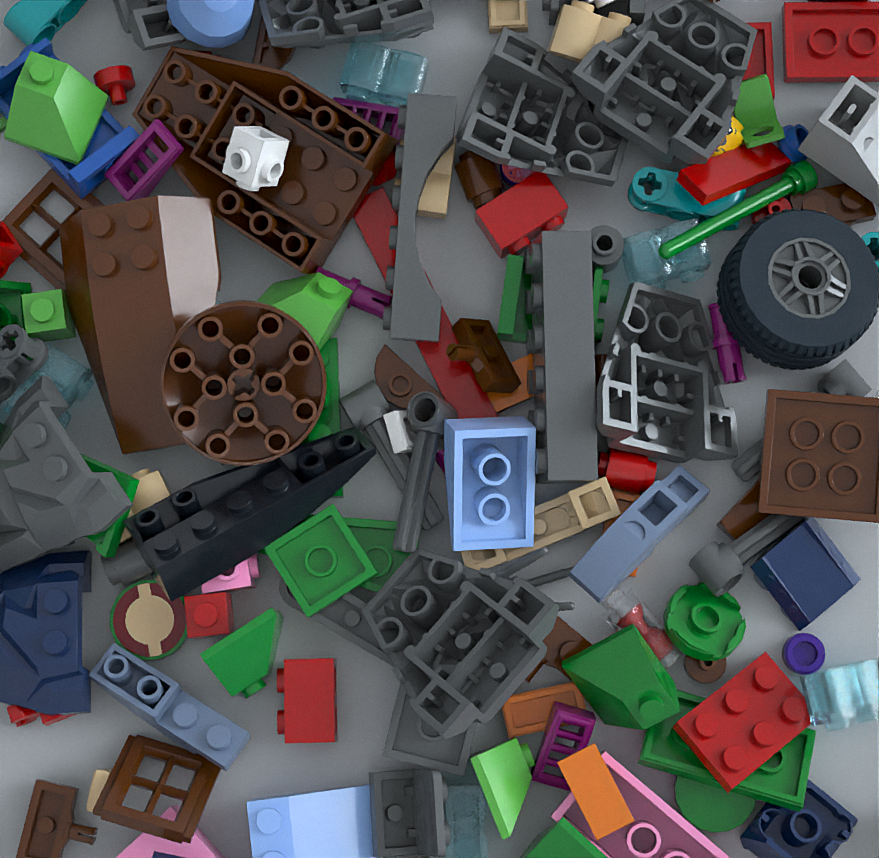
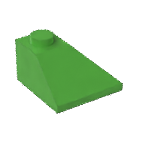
[4,50,109,165]
[257,272,353,350]
[470,737,536,840]

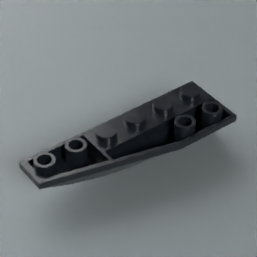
[123,426,377,602]

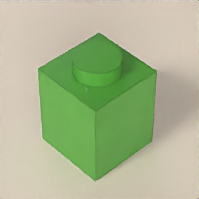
[21,289,76,342]

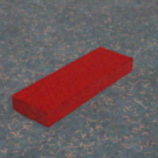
[676,142,791,206]

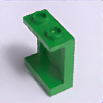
[497,254,609,344]

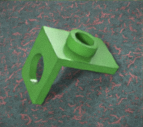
[734,74,785,148]

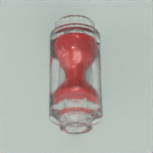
[601,588,683,669]

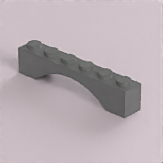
[383,93,457,343]

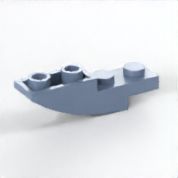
[568,465,710,603]
[88,642,250,771]

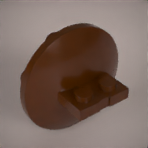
[160,300,327,466]

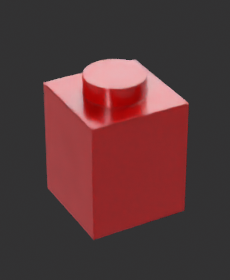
[184,592,235,639]

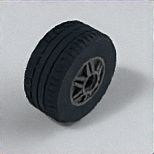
[716,208,879,370]

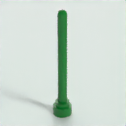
[658,160,818,259]

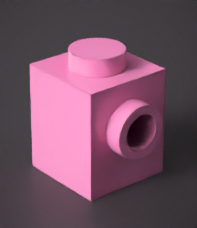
[201,553,261,594]

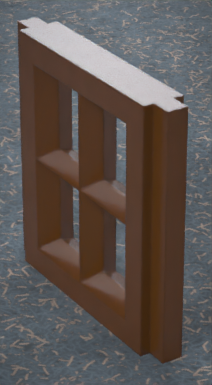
[1,168,104,293]
[93,735,221,844]

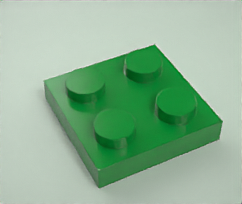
[264,504,378,618]

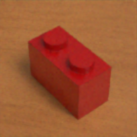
[475,172,569,259]
[277,658,338,743]

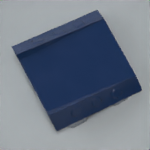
[750,517,861,631]
[740,779,858,858]

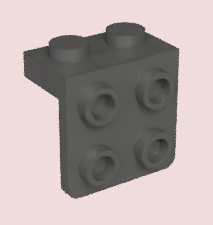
[369,769,451,858]

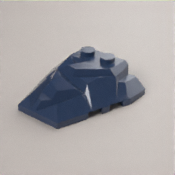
[0,550,92,716]

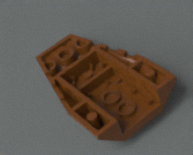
[59,195,221,455]

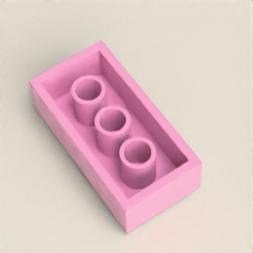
[551,750,730,858]

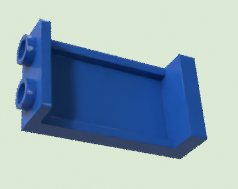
[0,38,140,199]

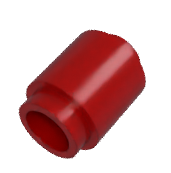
[598,447,657,495]

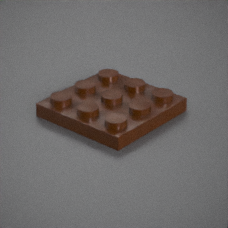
[756,389,879,523]

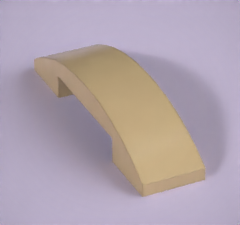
[460,476,622,571]

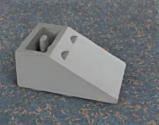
[798,75,879,206]

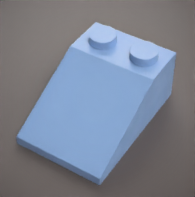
[444,416,536,551]
[246,784,383,858]

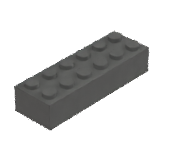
[524,231,598,484]

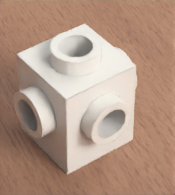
[222,126,290,191]

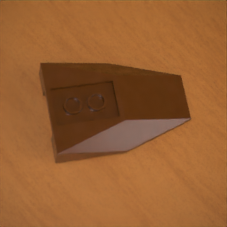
[132,46,398,274]

